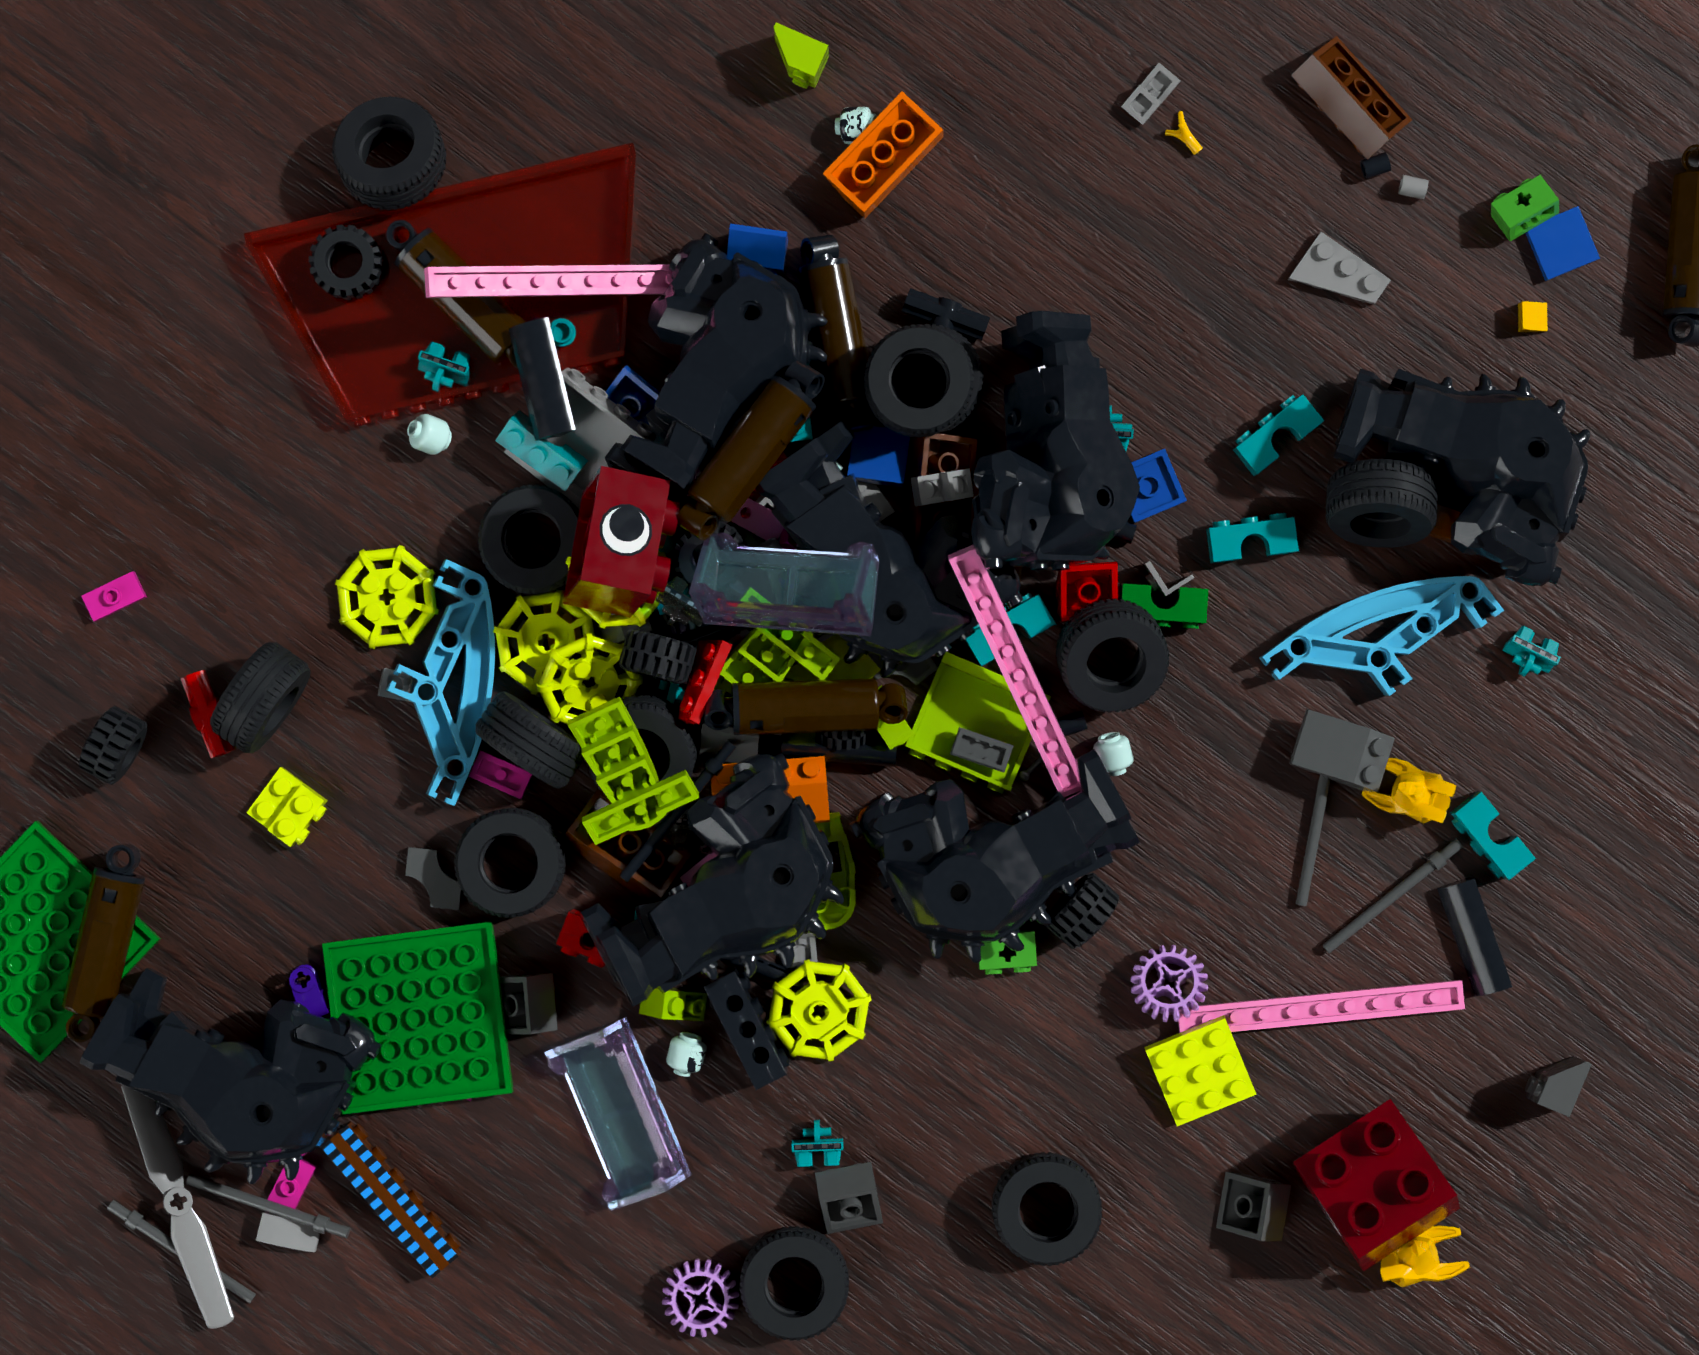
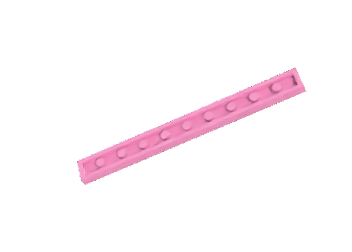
[424,265,673,298]
[948,545,1081,797]
[1178,980,1465,1033]

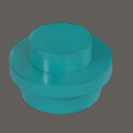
[550,318,576,347]

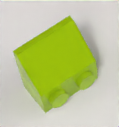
[773,22,829,89]

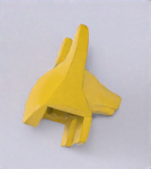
[1361,758,1456,824]
[1380,1226,1470,1287]

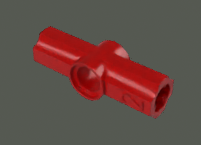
[181,670,235,759]

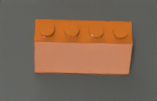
[823,91,944,218]
[711,756,830,823]

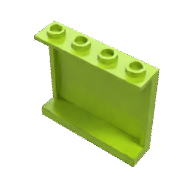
[905,652,1051,794]

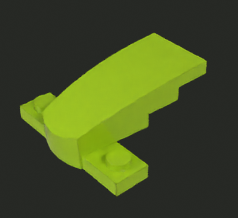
[714,587,841,696]
[568,696,699,845]

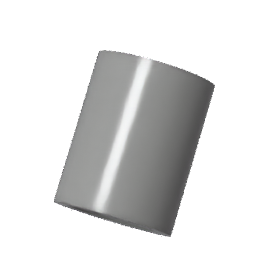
[1398,175,1429,200]

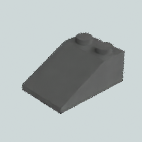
[1289,709,1395,792]

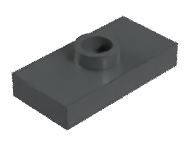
[950,727,1013,773]

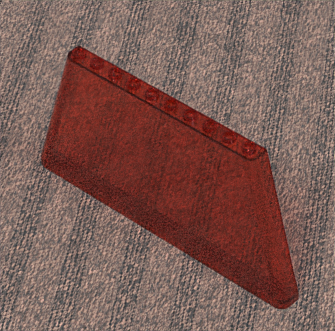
[244,143,637,426]

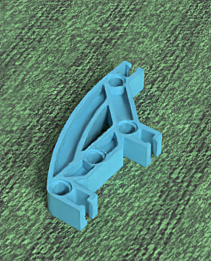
[386,559,495,806]
[1259,576,1504,696]

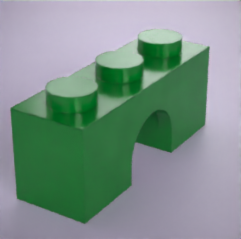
[1120,584,1209,629]

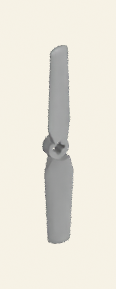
[121,1085,234,1329]

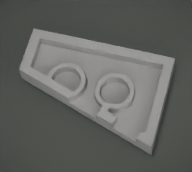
[1287,232,1391,305]

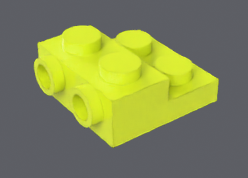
[247,767,328,847]

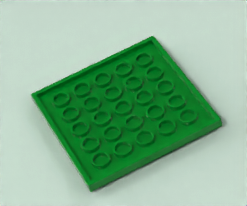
[0,821,161,1064]
[322,921,514,1114]

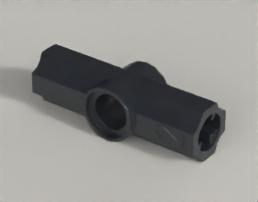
[902,288,990,341]

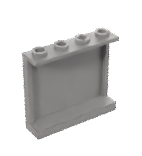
[504,368,657,510]

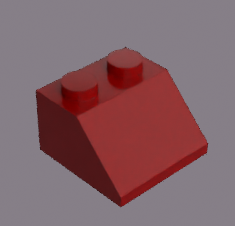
[1056,562,1118,622]

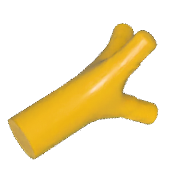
[1165,111,1203,155]

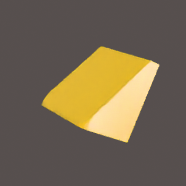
[1518,301,1548,332]

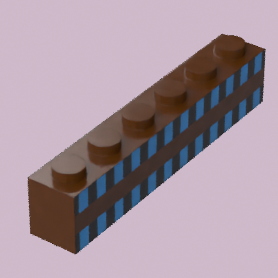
[321,1121,462,1278]

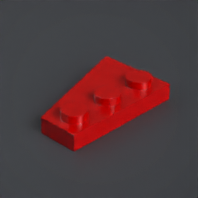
[678,640,732,724]

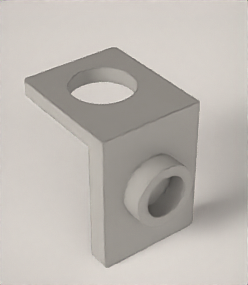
[1143,561,1194,597]

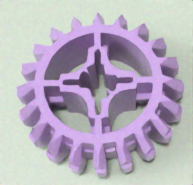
[1131,945,1208,1022]
[662,1258,739,1337]

